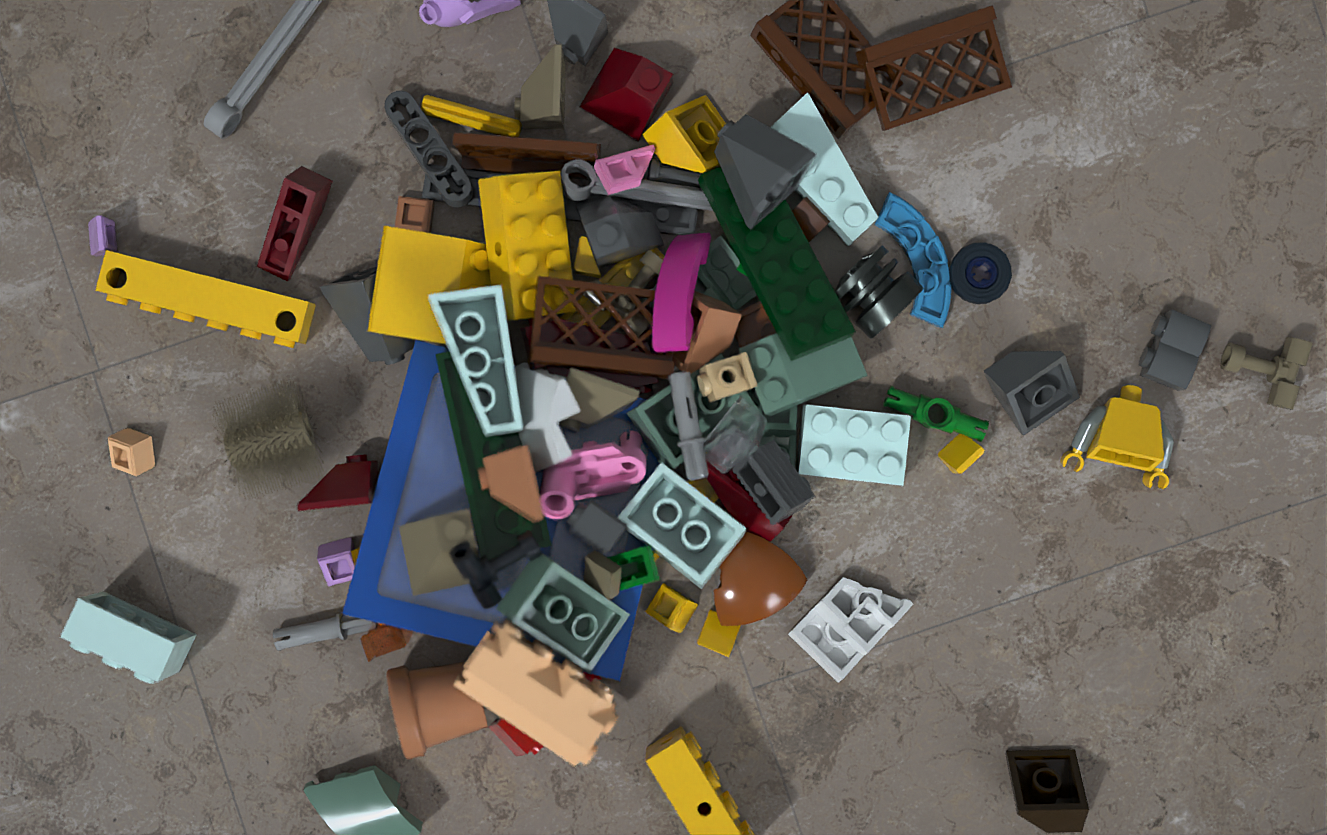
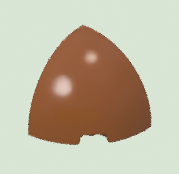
[714,532,807,626]

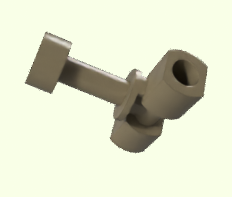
[584,249,663,338]
[1220,337,1313,410]

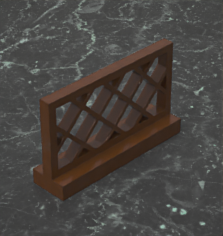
[750,0,904,139]
[855,5,1012,131]
[453,133,602,180]
[527,276,674,379]

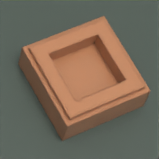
[395,196,434,233]

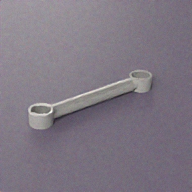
[203,0,322,139]
[561,160,713,211]

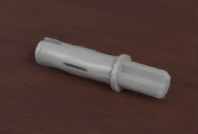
[668,372,708,480]
[273,612,378,651]

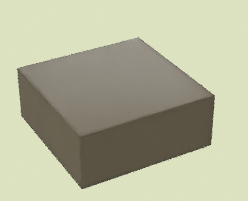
[584,550,621,601]

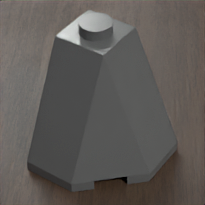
[714,114,816,229]
[575,194,664,269]
[320,267,415,365]

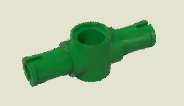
[883,385,989,442]

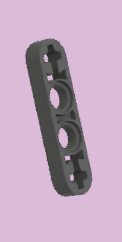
[384,91,473,207]

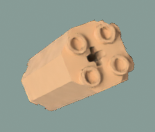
[454,618,619,766]

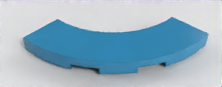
[874,192,951,328]

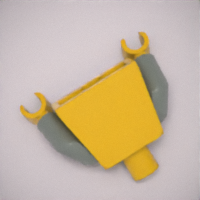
[1060,385,1174,489]

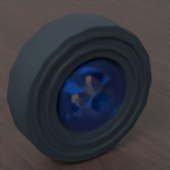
[949,242,1012,304]

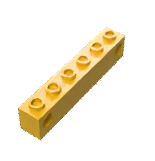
[95,250,316,348]

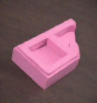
[594,144,655,195]

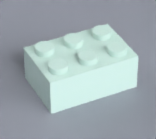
[796,404,911,486]
[617,463,746,589]
[60,591,196,683]

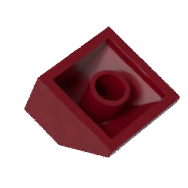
[579,48,673,142]
[297,454,379,511]

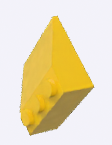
[368,226,491,346]

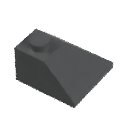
[547,0,608,66]
[984,351,1080,436]

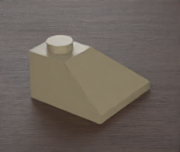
[514,45,566,130]
[559,368,640,432]
[399,509,479,596]

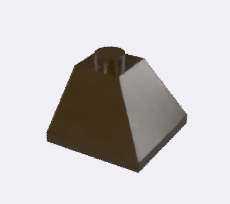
[1005,749,1089,833]

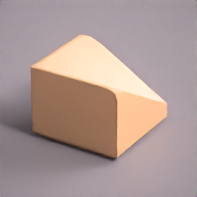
[108,428,155,476]

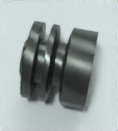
[835,245,924,339]

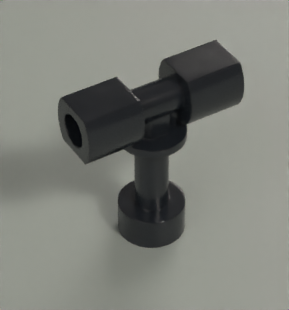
[449,530,543,609]

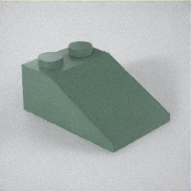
[739,333,868,416]
[626,353,759,470]
[496,554,630,673]

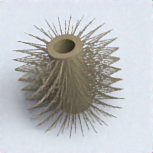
[212,378,324,501]

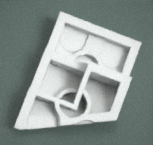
[515,362,580,473]
[788,577,913,683]

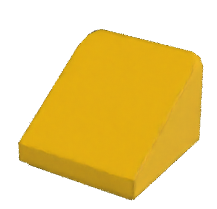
[574,236,601,278]
[938,434,985,474]
[645,583,698,633]
[696,609,741,657]

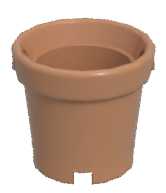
[386,662,488,760]

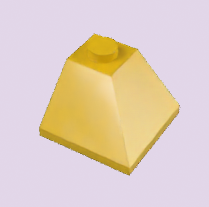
[642,95,726,173]

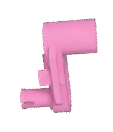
[539,430,647,519]

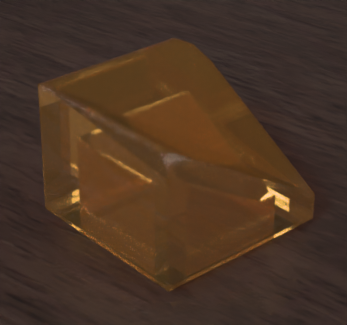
[360,625,406,662]

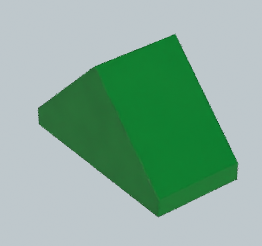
[607,545,660,591]

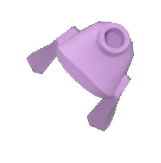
[419,0,521,27]

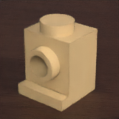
[697,352,757,403]

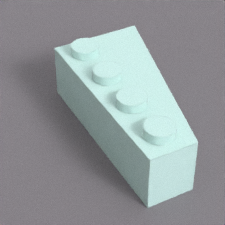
[770,92,878,247]
[428,285,523,437]

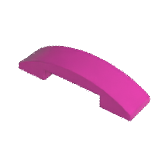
[653,233,711,352]

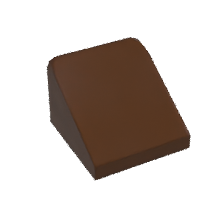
[792,197,830,242]

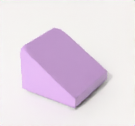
[88,215,117,256]
[317,537,355,587]

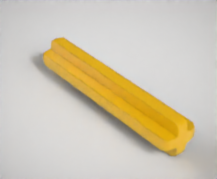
[421,95,522,137]

